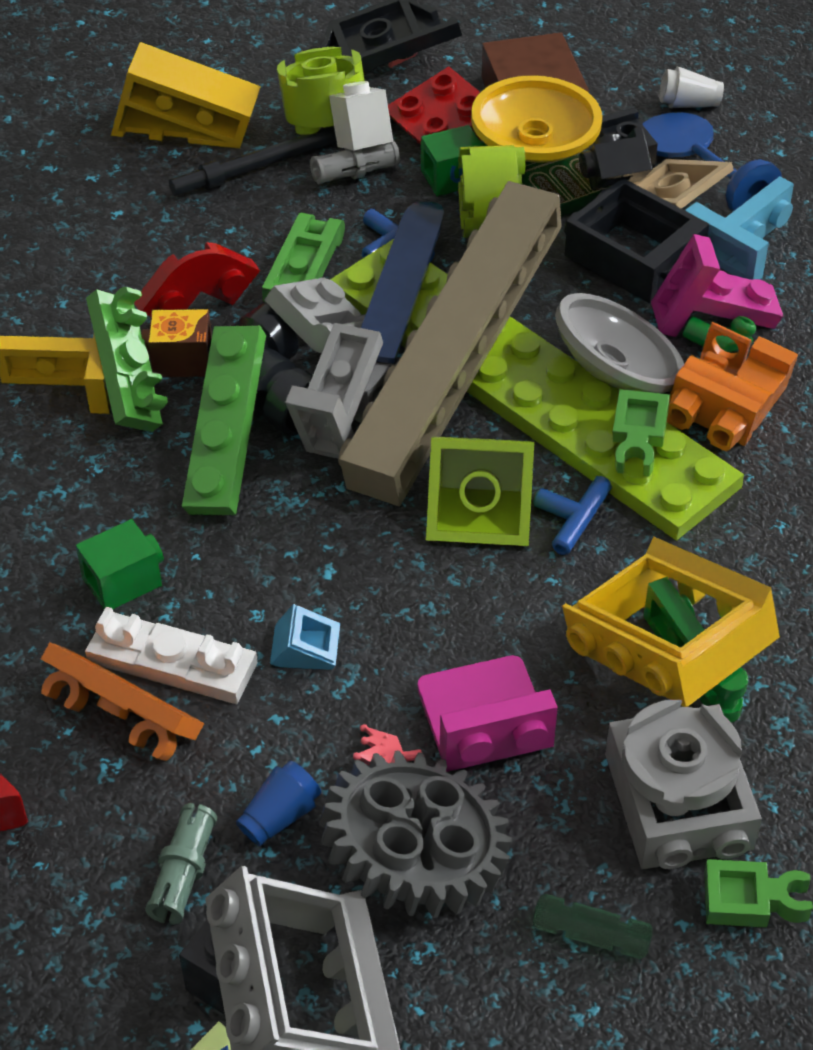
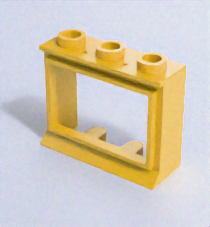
[562,536,780,707]

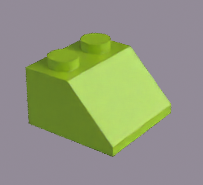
[426,436,534,546]

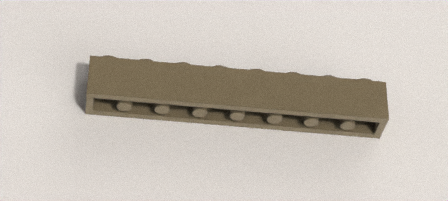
[338,181,562,507]

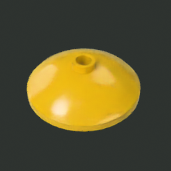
[471,76,602,163]

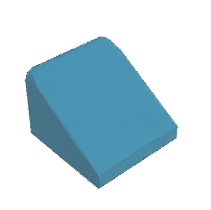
[270,604,340,670]

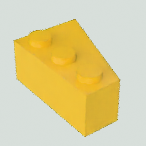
[111,42,261,148]

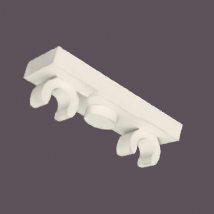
[85,607,258,705]

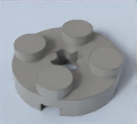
[622,700,742,816]

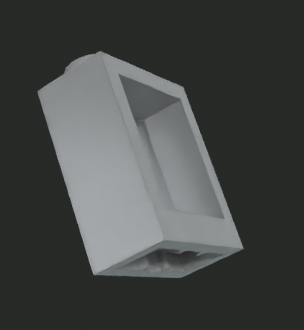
[605,704,762,870]

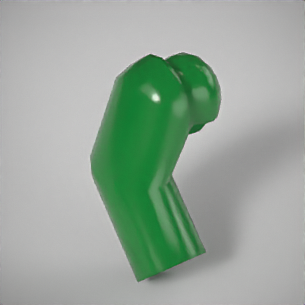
[682,316,756,353]

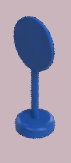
[642,112,782,212]

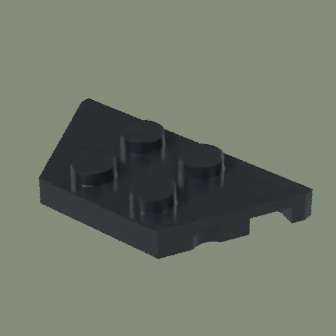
[319,0,462,73]

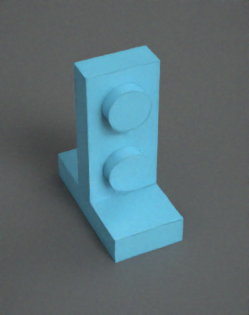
[685,176,794,280]

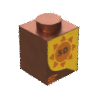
[141,309,212,377]

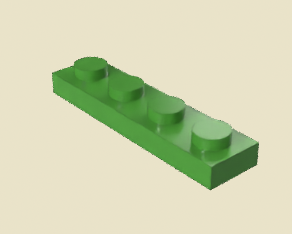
[182,326,266,515]

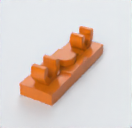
[41,642,204,761]

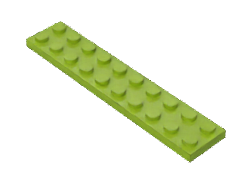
[330,239,744,541]

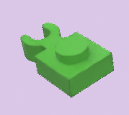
[613,389,670,476]
[704,859,813,928]

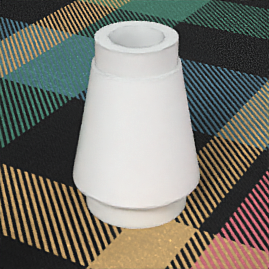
[659,66,724,108]

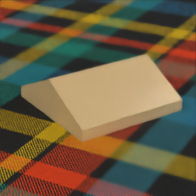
[634,159,734,209]

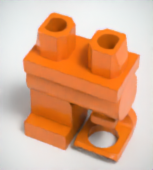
[667,322,798,451]

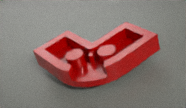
[134,242,260,317]

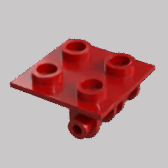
[388,66,481,144]

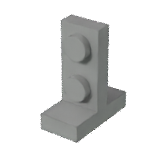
[285,322,383,459]

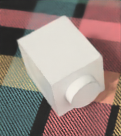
[329,81,393,150]

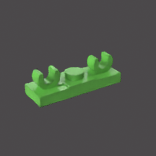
[86,287,168,432]

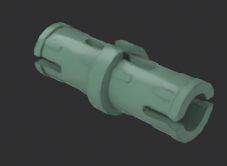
[145,803,217,925]

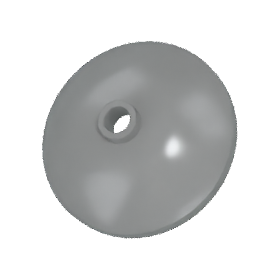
[555,293,684,393]

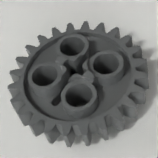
[319,751,512,918]

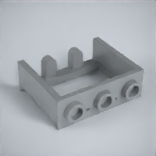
[205,866,401,1050]

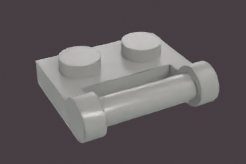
[264,277,366,353]

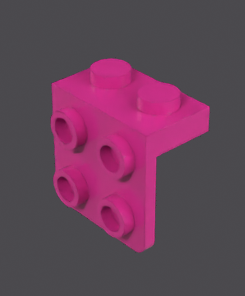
[418,655,558,772]

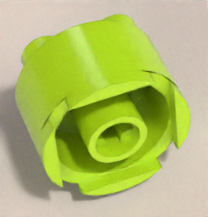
[277,47,364,135]
[458,145,525,238]

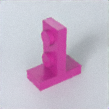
[651,234,783,337]

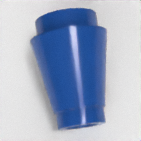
[236,760,322,847]

